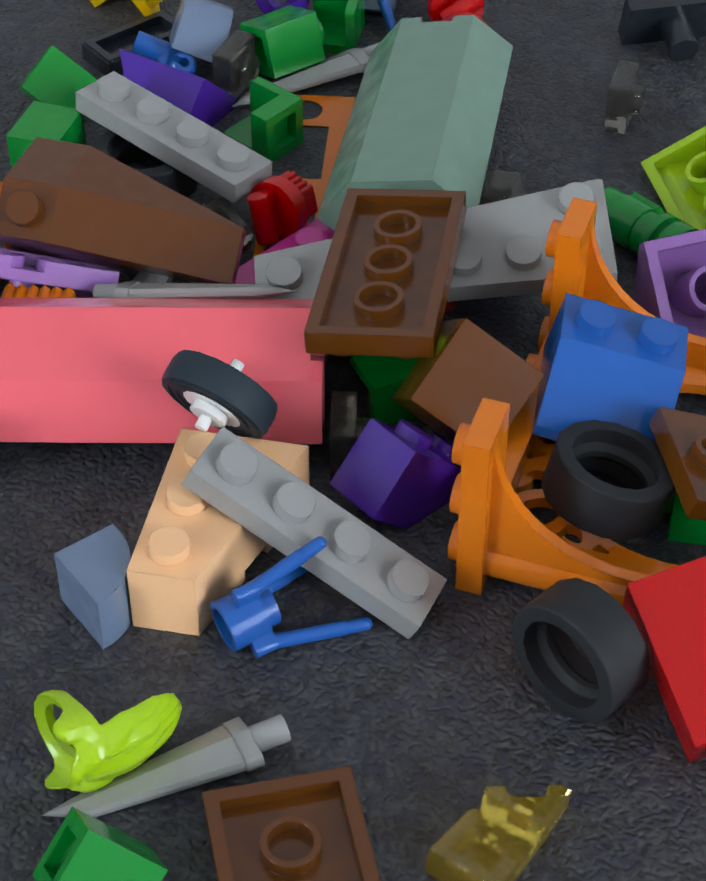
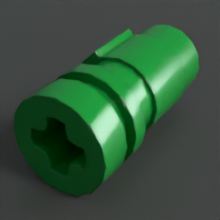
[604,187,699,256]

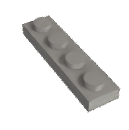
[75,71,273,204]
[182,426,447,639]

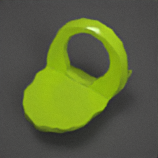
[34,690,182,793]

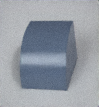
[169,0,233,65]
[54,524,132,649]

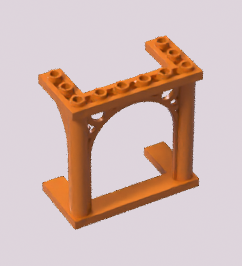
[447,197,706,608]

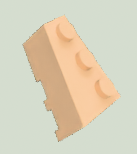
[126,428,310,636]

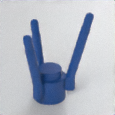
[210,536,372,659]

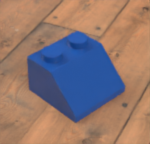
[532,293,688,443]

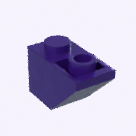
[329,418,461,529]

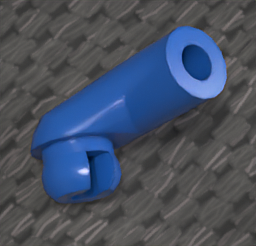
[131,30,197,75]

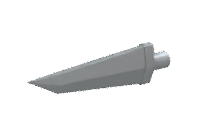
[232,42,380,107]
[93,281,297,299]
[41,714,291,818]

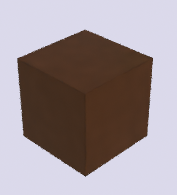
[391,318,544,442]

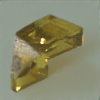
[424,785,572,881]

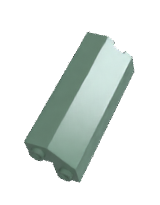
[317,15,513,231]

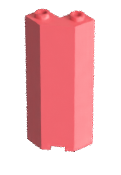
[0,298,327,444]

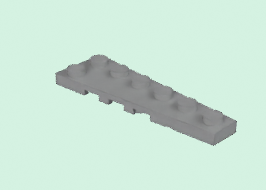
[254,179,618,302]

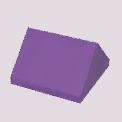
[633,229,706,338]

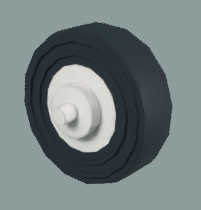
[162,350,277,439]

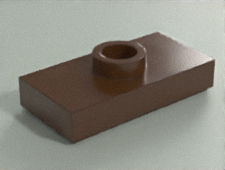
[649,407,706,521]

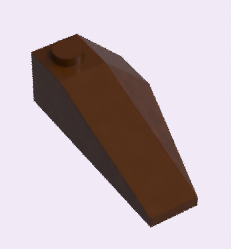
[0,137,246,284]

